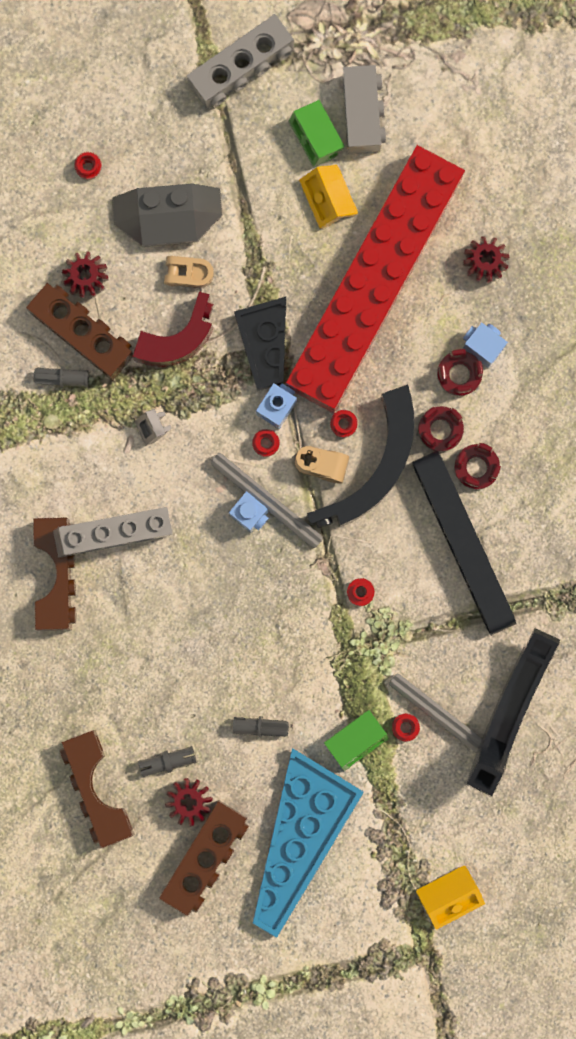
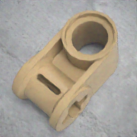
[295,446,349,484]

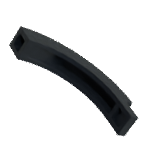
[307,384,414,528]
[466,628,560,797]

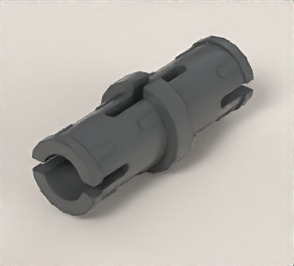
[138,746,197,778]

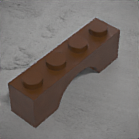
[33,517,77,631]
[60,730,135,848]

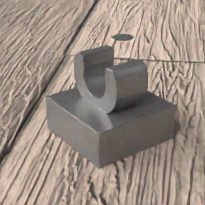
[135,409,171,446]

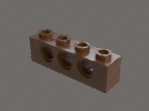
[26,283,133,381]
[159,800,249,916]

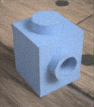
[463,322,508,368]
[256,383,297,429]
[229,491,269,533]

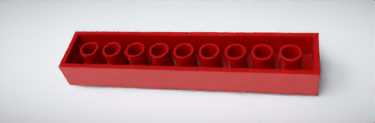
[286,145,465,414]

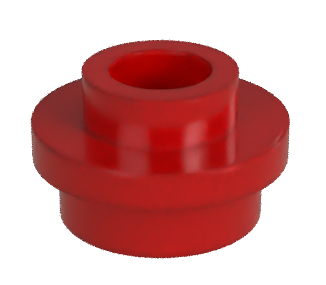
[74,152,102,179]
[330,410,358,438]
[252,429,280,457]
[347,578,375,606]
[392,713,420,741]

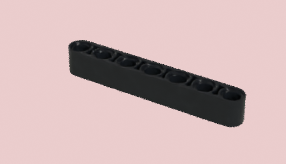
[412,451,516,636]

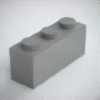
[342,65,386,154]

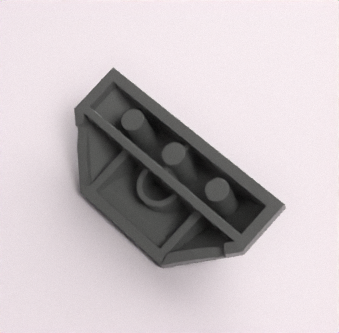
[112,183,222,247]

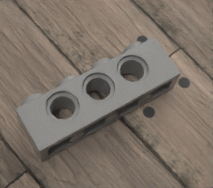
[187,14,294,109]
[53,507,173,558]

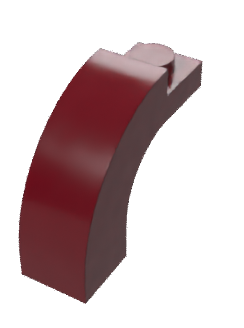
[133,291,214,367]

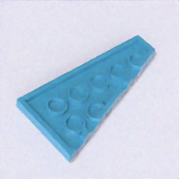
[253,748,364,938]

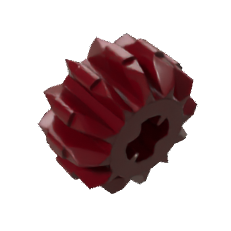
[463,236,510,283]
[62,251,109,299]
[165,778,213,826]

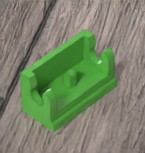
[288,100,345,168]
[324,710,389,772]

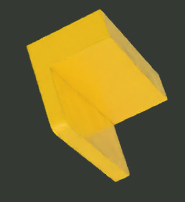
[299,165,358,229]
[416,865,485,930]

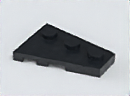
[234,296,286,391]

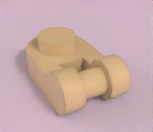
[164,256,214,288]

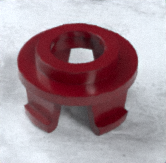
[437,349,483,396]
[418,406,464,452]
[454,443,501,490]

